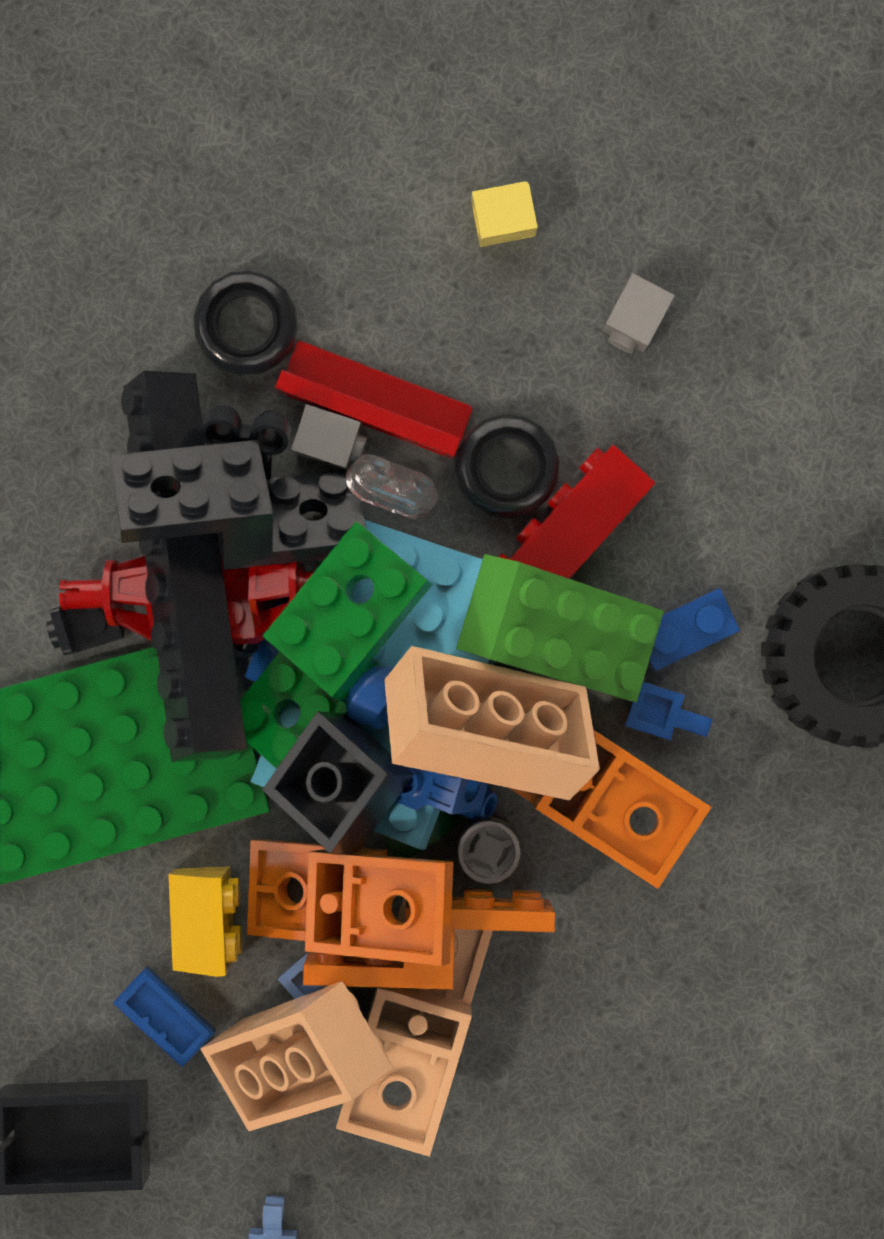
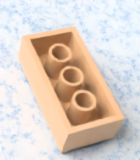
[384,646,600,800]
[201,981,393,1131]

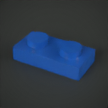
[649,588,740,671]

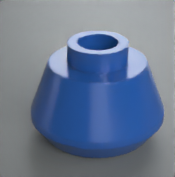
[345,666,394,729]

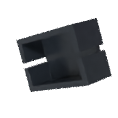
[0,1079,150,1195]

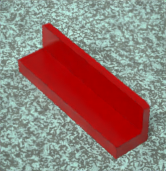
[275,341,472,460]

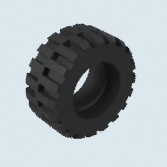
[761,564,884,748]

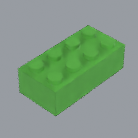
[456,554,664,703]

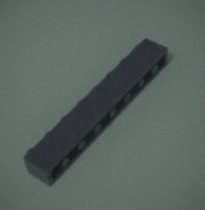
[121,370,247,762]

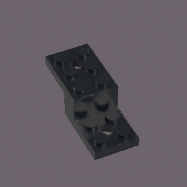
[110,440,367,570]

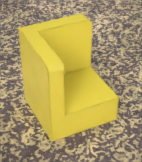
[471,182,538,247]

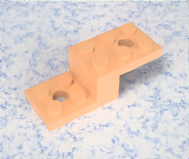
[336,897,493,1157]

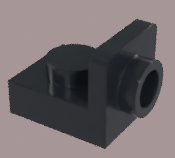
[46,607,125,655]

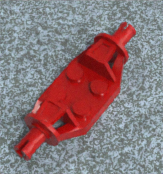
[59,551,315,644]

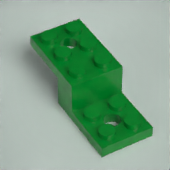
[240,521,433,769]

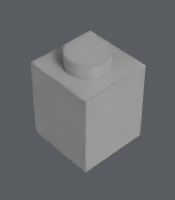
[602,273,675,354]
[291,404,368,470]

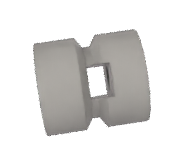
[457,816,521,884]

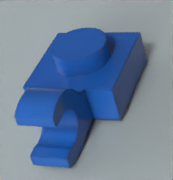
[624,682,713,740]

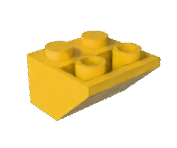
[168,866,243,977]

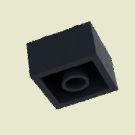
[262,711,414,854]

